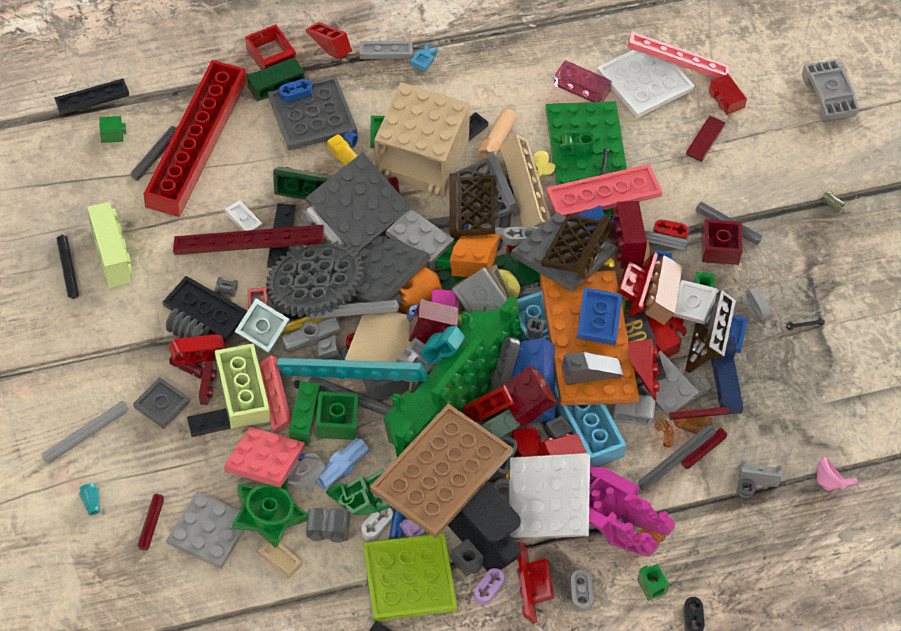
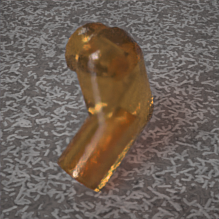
[655,419,674,448]

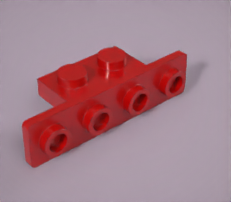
[617,252,658,317]
[516,541,554,624]

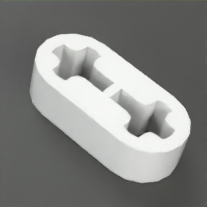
[362,508,393,541]

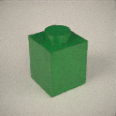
[99,116,127,143]

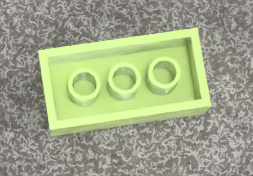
[87,202,133,288]
[215,343,270,429]

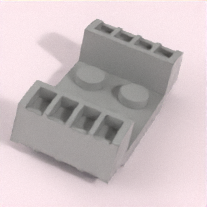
[802,59,860,122]

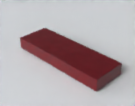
[686,115,726,162]

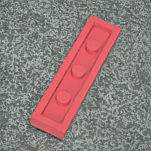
[258,355,292,432]

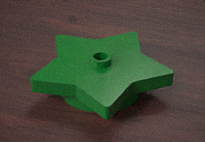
[232,481,308,548]

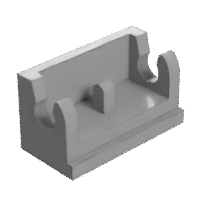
[738,459,782,487]

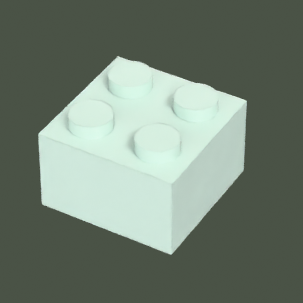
[235,299,290,354]

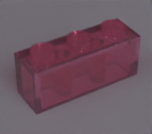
[554,60,612,102]

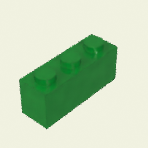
[289,381,320,447]

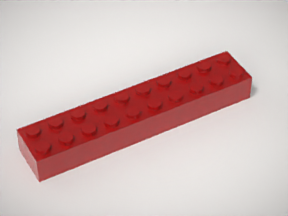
[143,60,246,217]

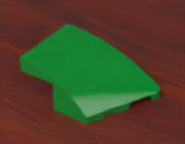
[326,469,392,515]

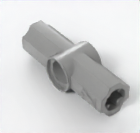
[280,317,340,352]

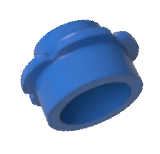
[343,131,358,148]

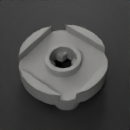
[287,453,326,490]

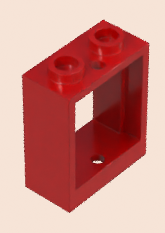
[245,24,296,70]

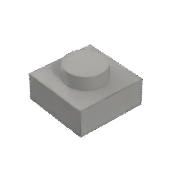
[317,335,339,359]

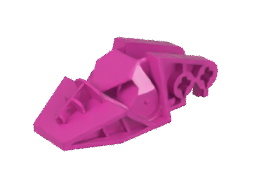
[589,467,675,557]

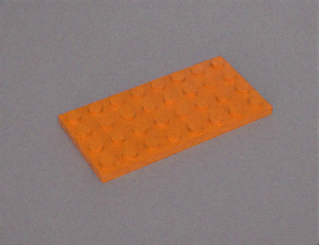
[539,271,639,405]

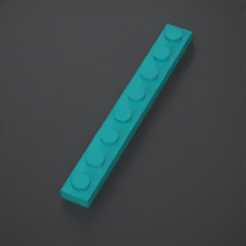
[276,358,428,382]

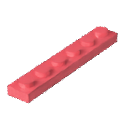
[627,32,730,78]

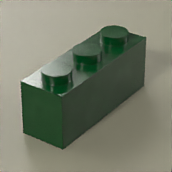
[247,57,305,102]

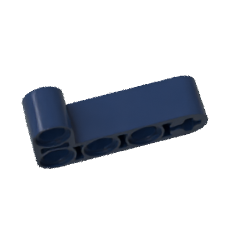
[711,336,743,414]

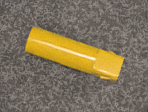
[327,134,358,166]

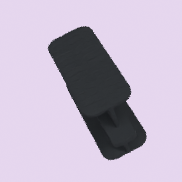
[447,481,522,571]

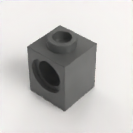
[451,539,483,577]

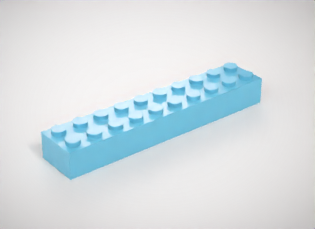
[517,291,627,467]

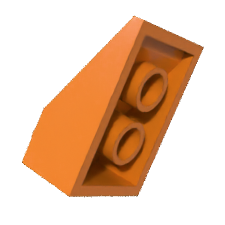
[450,234,501,277]

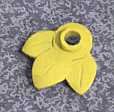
[533,151,555,179]

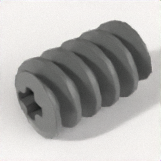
[166,308,209,338]

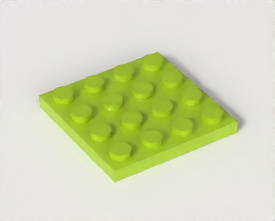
[363,533,457,622]

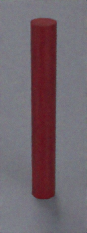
[669,407,729,420]

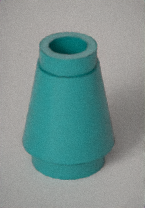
[79,483,100,515]

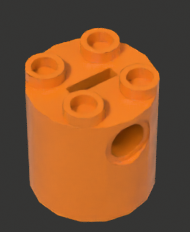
[397,266,442,315]

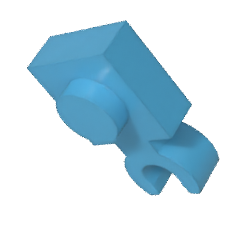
[410,43,438,72]

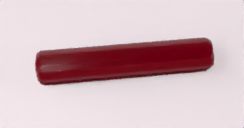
[681,428,728,469]
[138,493,164,551]

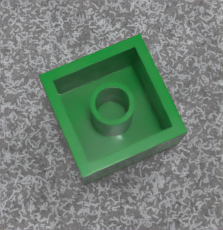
[316,391,359,440]

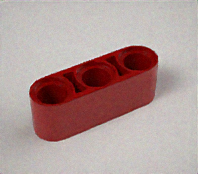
[168,334,227,365]

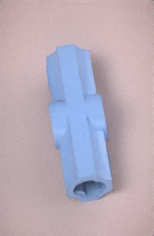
[316,438,369,490]

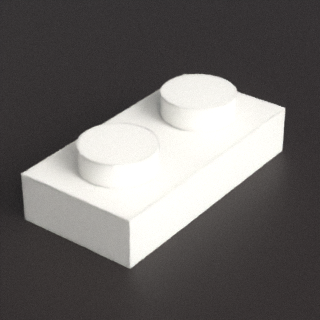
[225,200,263,231]

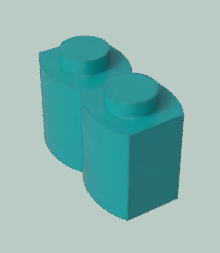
[420,326,465,364]

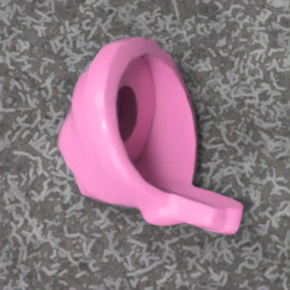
[816,457,858,491]

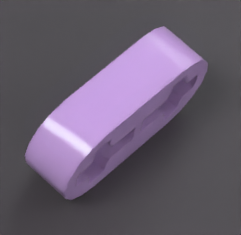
[474,568,504,605]

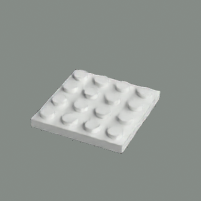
[596,50,695,118]
[509,453,590,539]

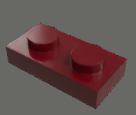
[199,361,217,405]

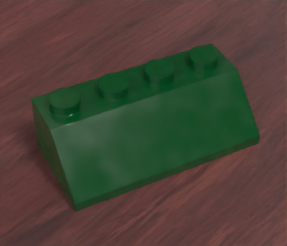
[273,166,333,200]

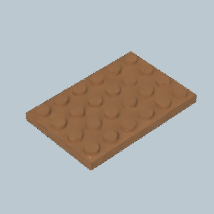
[370,404,513,538]

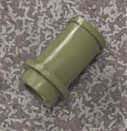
[821,191,845,212]

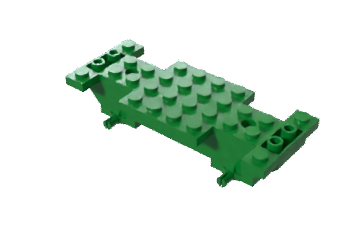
[383,296,522,457]

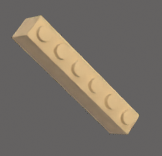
[500,134,551,235]

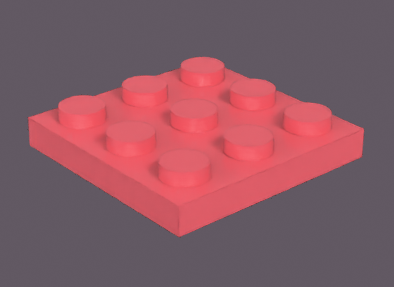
[224,427,305,488]

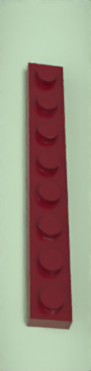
[173,225,324,255]

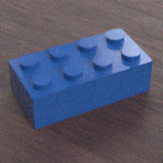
[510,338,555,425]

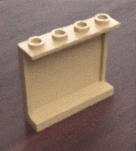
[345,312,418,391]

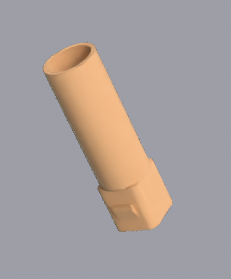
[477,108,517,160]

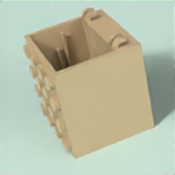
[374,82,470,197]

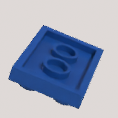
[577,287,622,346]

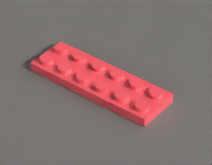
[546,164,662,217]

